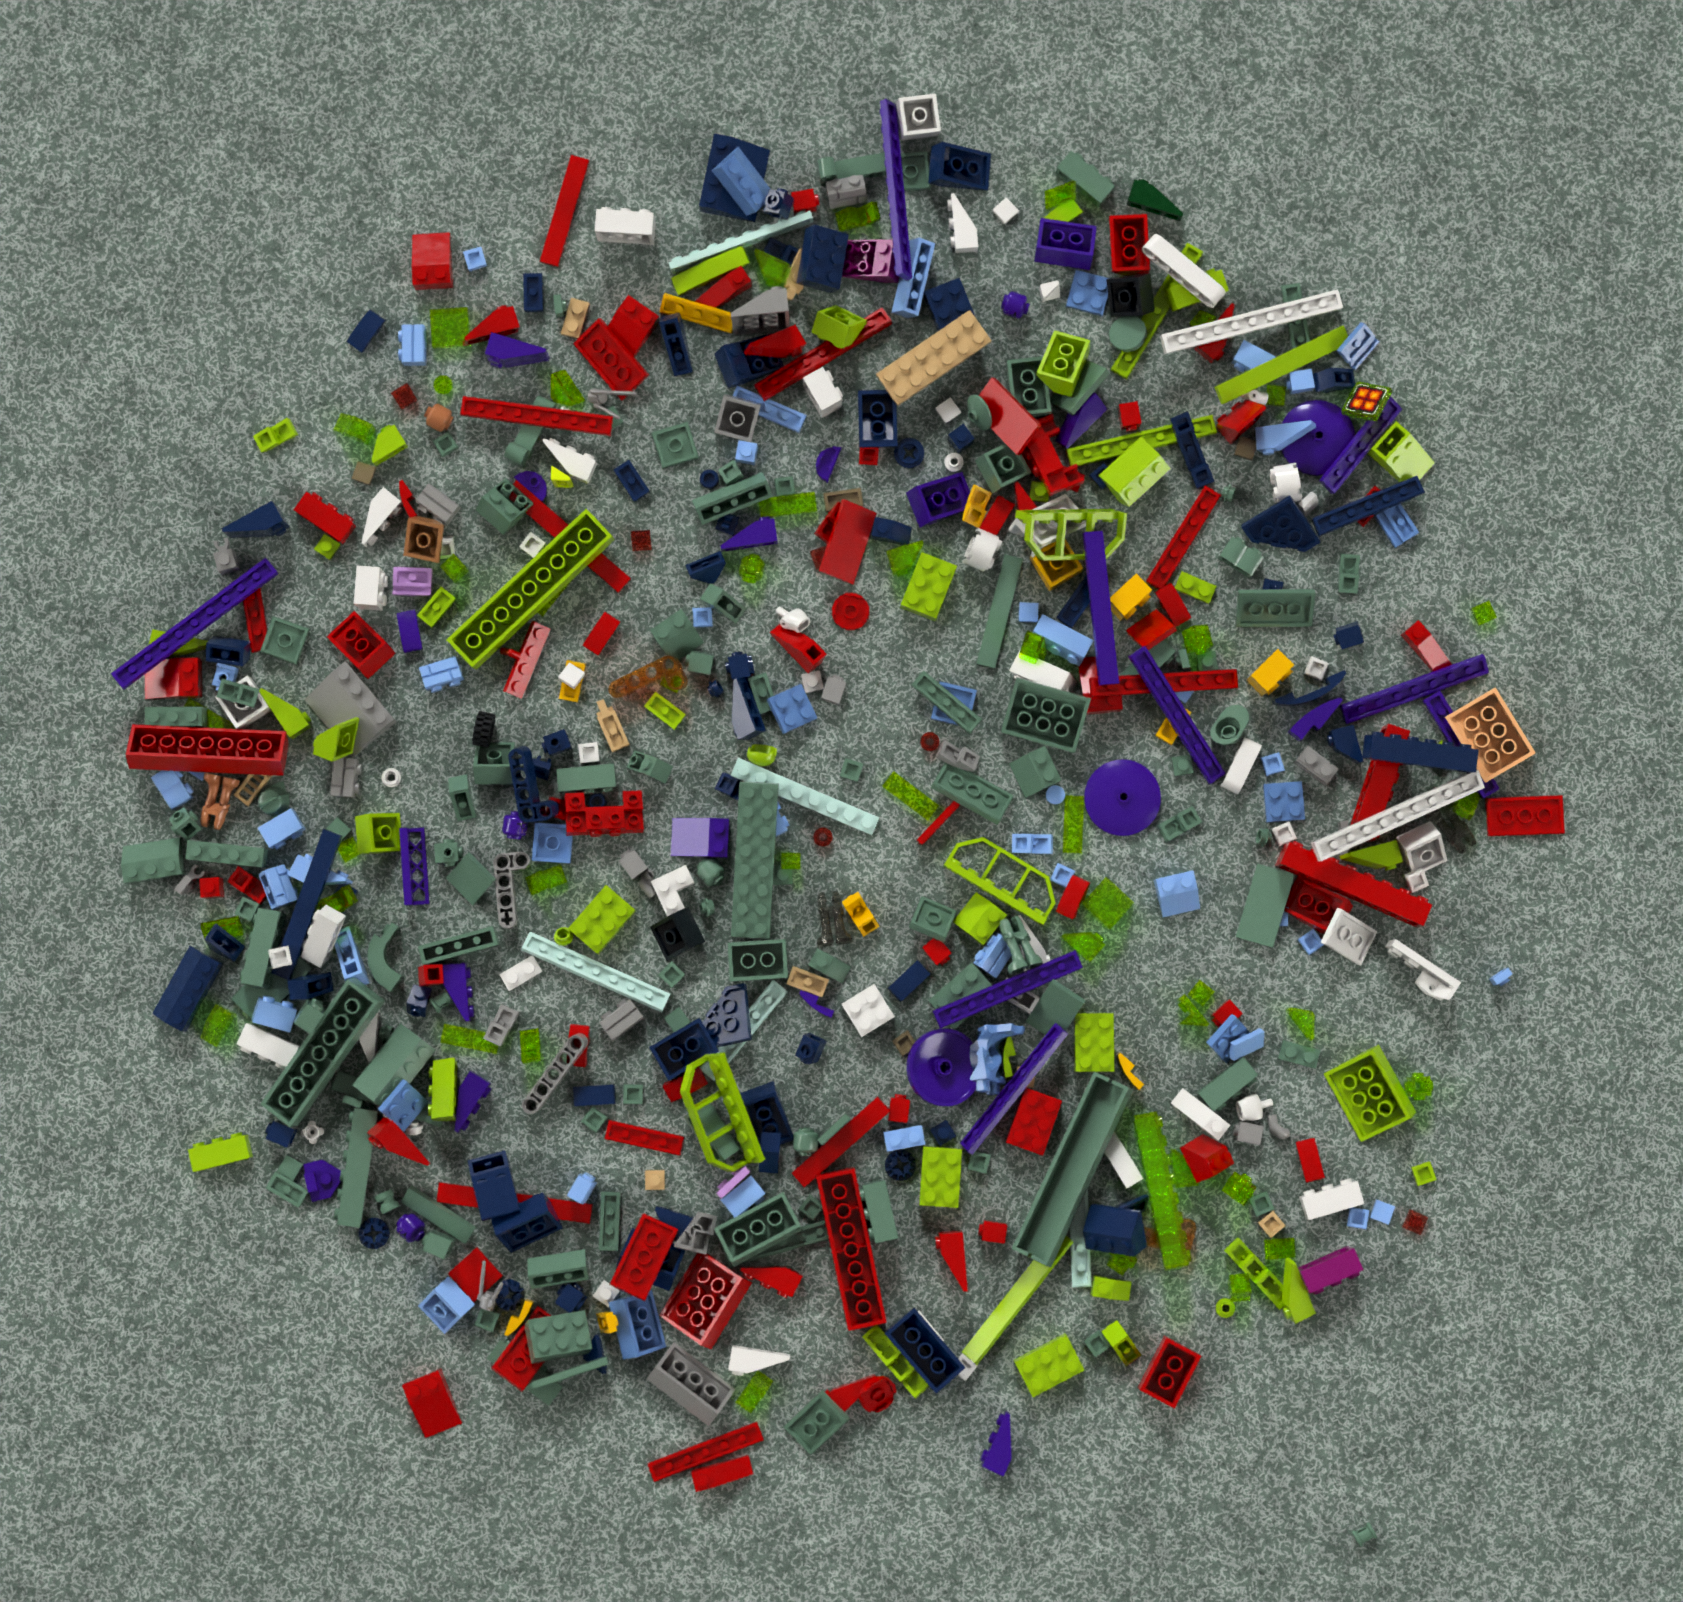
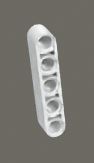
[1142,234,1226,308]

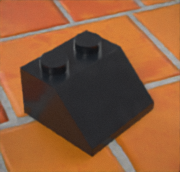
[1106,273,1155,317]
[650,907,705,961]

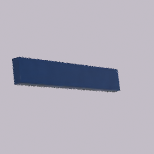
[1311,476,1425,537]

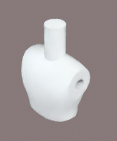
[1239,389,1268,405]
[776,606,810,633]
[1236,1094,1273,1121]

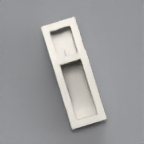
[1104,1132,1143,1189]

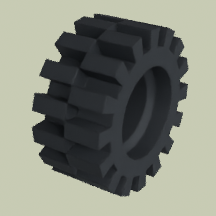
[472,711,496,748]

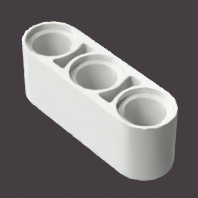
[1220,737,1262,795]

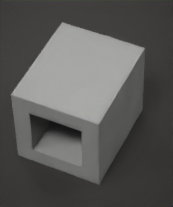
[821,675,846,706]
[619,849,648,880]
[1233,1121,1264,1145]

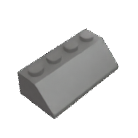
[647,1342,736,1426]

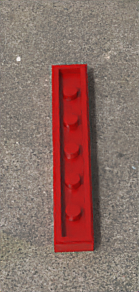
[540,155,589,267]
[1146,485,1221,590]
[792,1096,891,1188]
[647,1421,764,1482]

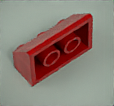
[1109,214,1150,276]

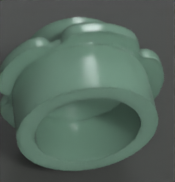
[1221,484,1236,502]
[1256,828,1272,847]
[379,1024,394,1042]

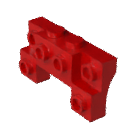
[1024,414,1085,496]
[564,790,644,837]

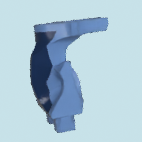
[970,1023,1025,1096]

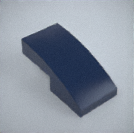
[762,237,799,267]
[346,309,386,353]
[714,772,741,801]
[887,960,930,1002]
[573,1084,616,1106]

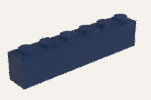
[1362,732,1478,773]

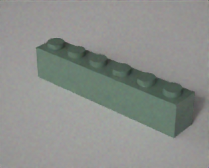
[334,1107,378,1228]

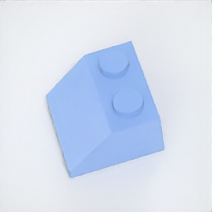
[1154,870,1200,917]
[418,1276,475,1334]

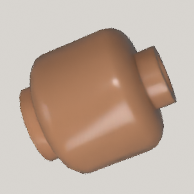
[424,403,454,432]

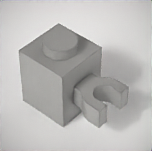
[213,537,241,575]

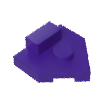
[303,1159,341,1202]

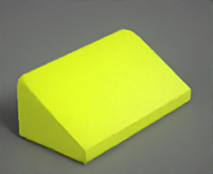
[551,466,573,488]

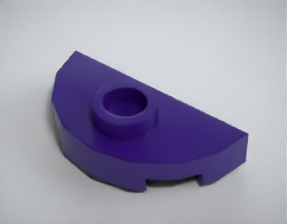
[816,446,841,483]
[514,471,547,502]

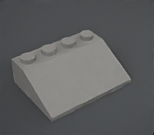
[731,286,790,335]
[305,661,397,758]

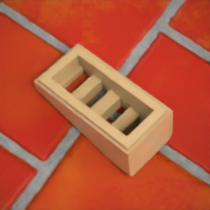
[234,774,273,807]

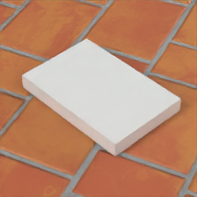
[1321,908,1377,966]

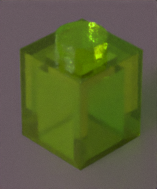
[440,554,469,583]
[1227,1273,1251,1302]

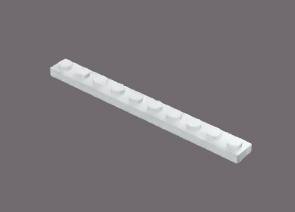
[1160,290,1343,354]
[1311,770,1485,861]

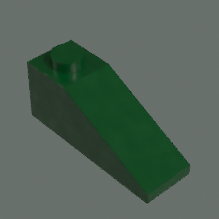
[1127,179,1183,221]

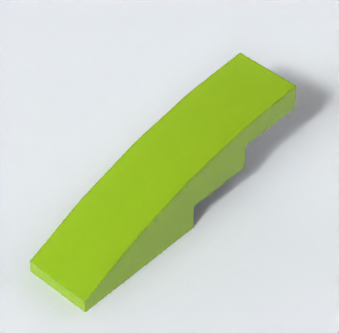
[671,246,750,296]
[1224,1237,1284,1310]
[862,1325,929,1399]

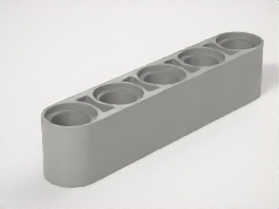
[522,1033,588,1114]

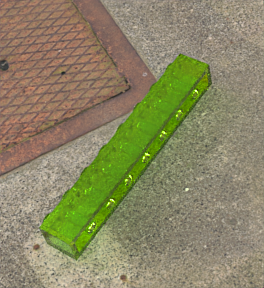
[1133,1111,1192,1271]

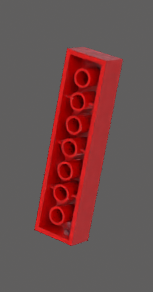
[125,724,289,776]
[1275,841,1432,928]
[815,1167,887,1331]

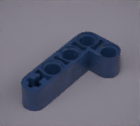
[508,746,559,822]

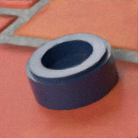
[700,470,719,489]

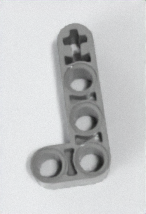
[493,852,532,929]

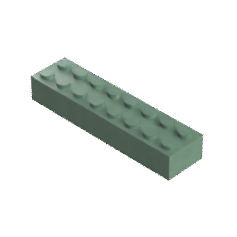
[731,781,779,939]
[260,978,385,1128]

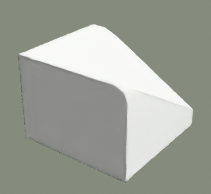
[1039,280,1060,303]

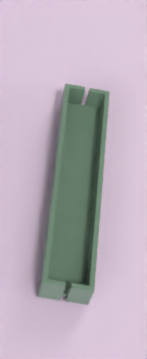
[1012,1072,1133,1267]

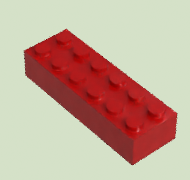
[1350,723,1411,843]

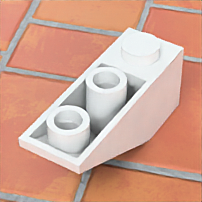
[947,193,978,253]
[543,438,597,484]
[362,487,403,548]

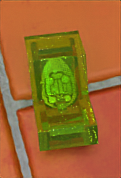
[835,201,881,231]
[315,885,358,913]

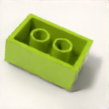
[900,552,957,622]
[568,885,636,954]
[1073,1013,1114,1072]
[919,1146,962,1208]
[1014,1333,1085,1397]

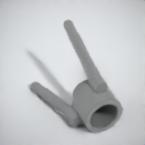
[587,388,636,419]
[477,1261,512,1311]

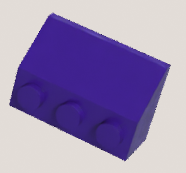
[1034,218,1097,270]

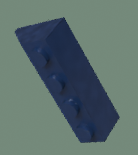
[152,946,224,1032]
[884,1308,966,1394]

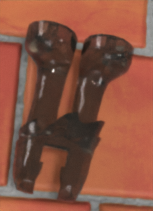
[1423,801,1476,854]
[816,891,853,947]

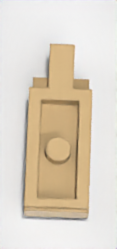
[783,248,804,301]
[596,699,630,753]

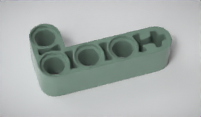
[817,153,887,186]
[504,395,556,469]

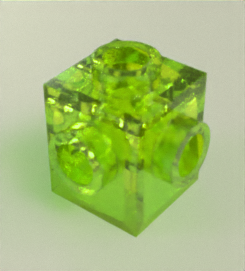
[1182,624,1213,655]
[1404,1072,1433,1100]
[1221,1171,1257,1206]
[1106,1253,1138,1276]

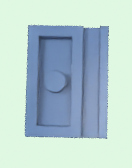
[1336,322,1380,370]
[1374,504,1419,548]

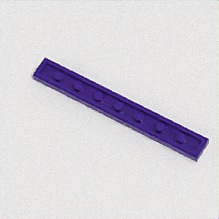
[1082,531,1119,686]
[1128,646,1226,784]
[1340,654,1489,724]
[933,950,1083,1029]
[960,1023,1068,1155]

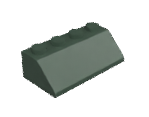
[353,1023,436,1106]

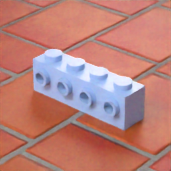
[891,237,935,319]

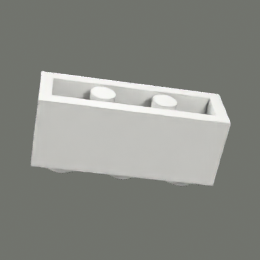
[301,905,346,968]
[237,1023,300,1070]
[1299,1178,1364,1220]

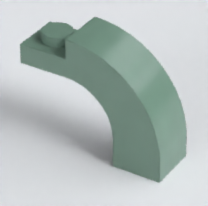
[367,922,404,992]

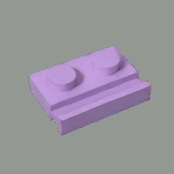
[392,567,433,597]
[716,1166,751,1199]

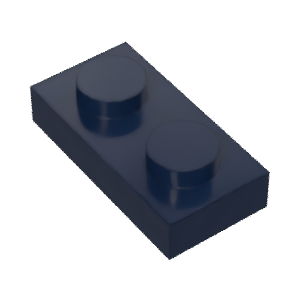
[523,273,544,312]
[613,460,650,502]

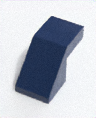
[758,1132,781,1174]

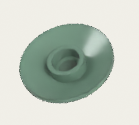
[967,394,992,431]

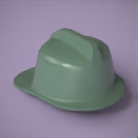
[1210,705,1249,746]
[258,781,290,818]

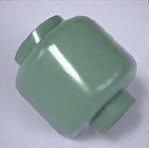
[697,858,725,886]
[793,1127,819,1156]

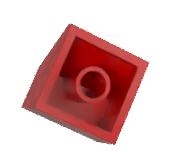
[1180,1134,1234,1183]

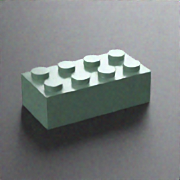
[714,1192,803,1267]

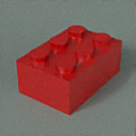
[1005,1088,1062,1156]
[1137,1335,1201,1409]

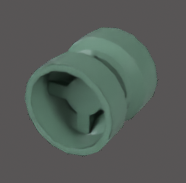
[374,1189,400,1215]

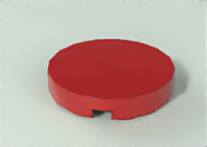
[832,593,869,630]
[859,1376,897,1413]

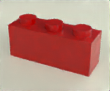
[294,491,356,544]

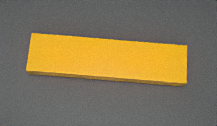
[659,293,733,334]

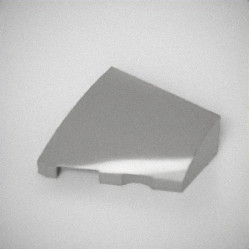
[674,1212,717,1255]

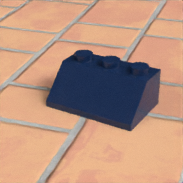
[491,1192,563,1253]
[1083,1204,1147,1256]
[615,1228,686,1291]

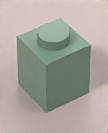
[685,650,715,675]

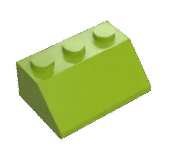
[1036,330,1090,397]
[1099,437,1171,507]
[428,1058,458,1121]

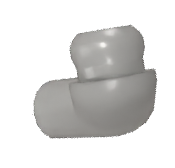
[639,870,656,899]
[1267,1114,1290,1140]

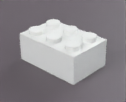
[595,207,656,245]

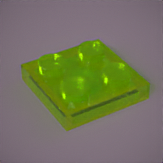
[430,307,471,348]

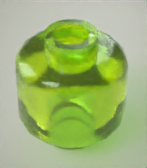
[738,554,765,583]

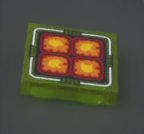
[1341,381,1392,422]

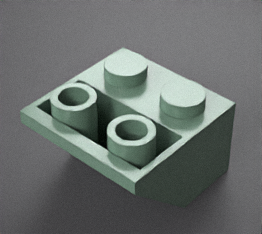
[476,478,534,535]

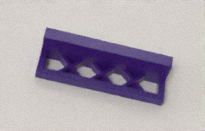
[399,827,430,906]

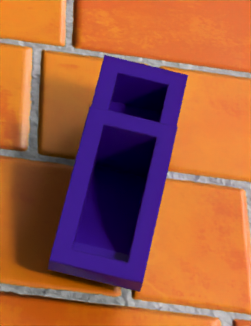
[1288,698,1343,741]

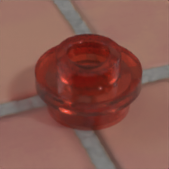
[920,732,939,751]
[813,827,833,847]

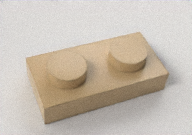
[561,298,590,339]
[786,966,829,997]

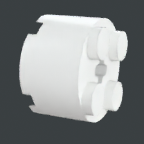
[1269,463,1302,503]
[963,528,1002,572]

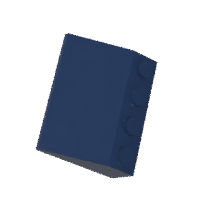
[699,133,770,223]

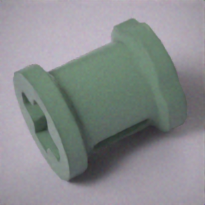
[429,989,454,1013]
[1352,1522,1377,1547]

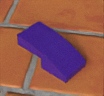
[397,610,423,653]
[799,990,834,1018]

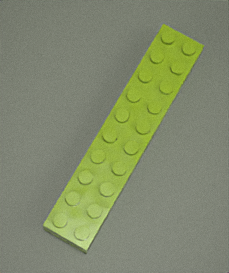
[446,509,615,670]

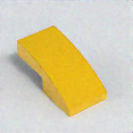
[962,485,992,528]
[559,660,586,702]
[1116,1053,1144,1090]
[504,1299,534,1336]

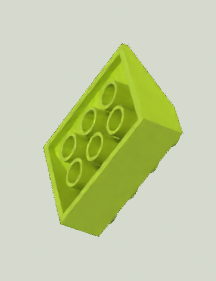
[1324,1044,1417,1142]

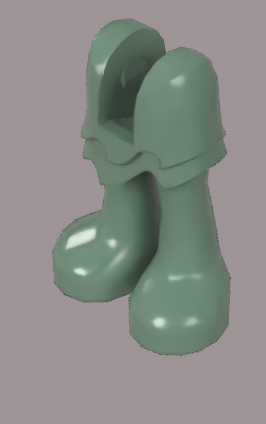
[1000,916,1043,974]

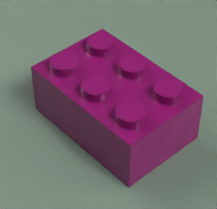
[1298,1246,1364,1295]

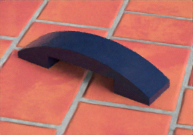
[1170,411,1214,489]
[1272,670,1346,706]

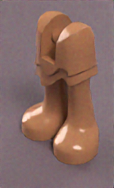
[200,772,240,830]

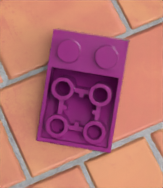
[842,239,899,283]

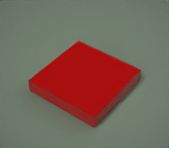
[1125,609,1177,650]
[448,1247,503,1302]

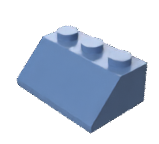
[711,147,770,216]
[609,1290,666,1359]

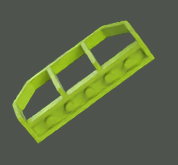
[1015,509,1127,561]
[943,837,1056,926]
[680,1053,765,1172]

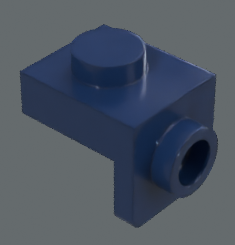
[406,984,432,1017]

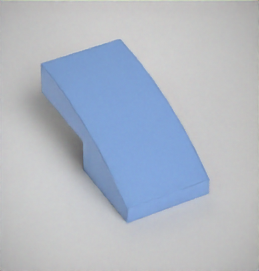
[1012,834,1053,854]

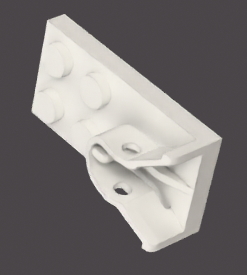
[1008,494,1086,558]
[1385,939,1461,1001]

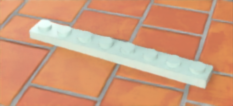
[668,211,813,274]
[730,758,879,835]
[521,932,670,1013]

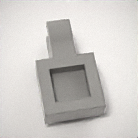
[174,864,207,895]

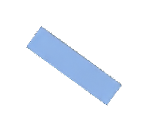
[733,385,806,433]

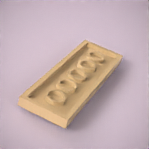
[876,310,992,406]

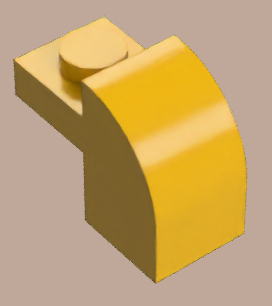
[842,892,880,937]

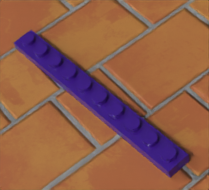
[880,99,913,281]
[111,558,278,690]

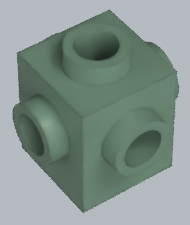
[169,807,202,841]
[434,839,464,867]

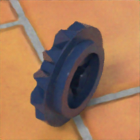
[894,438,924,468]
[885,1150,916,1181]
[358,1218,390,1249]
[495,1279,525,1311]

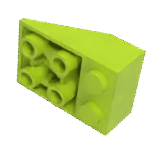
[1367,421,1435,482]

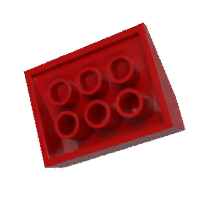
[659,1253,752,1349]

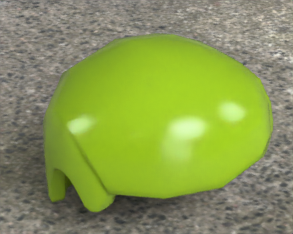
[747,744,777,767]

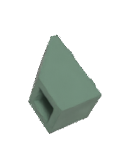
[627,750,673,784]

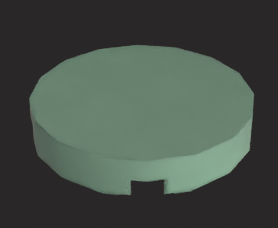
[1109,316,1147,352]

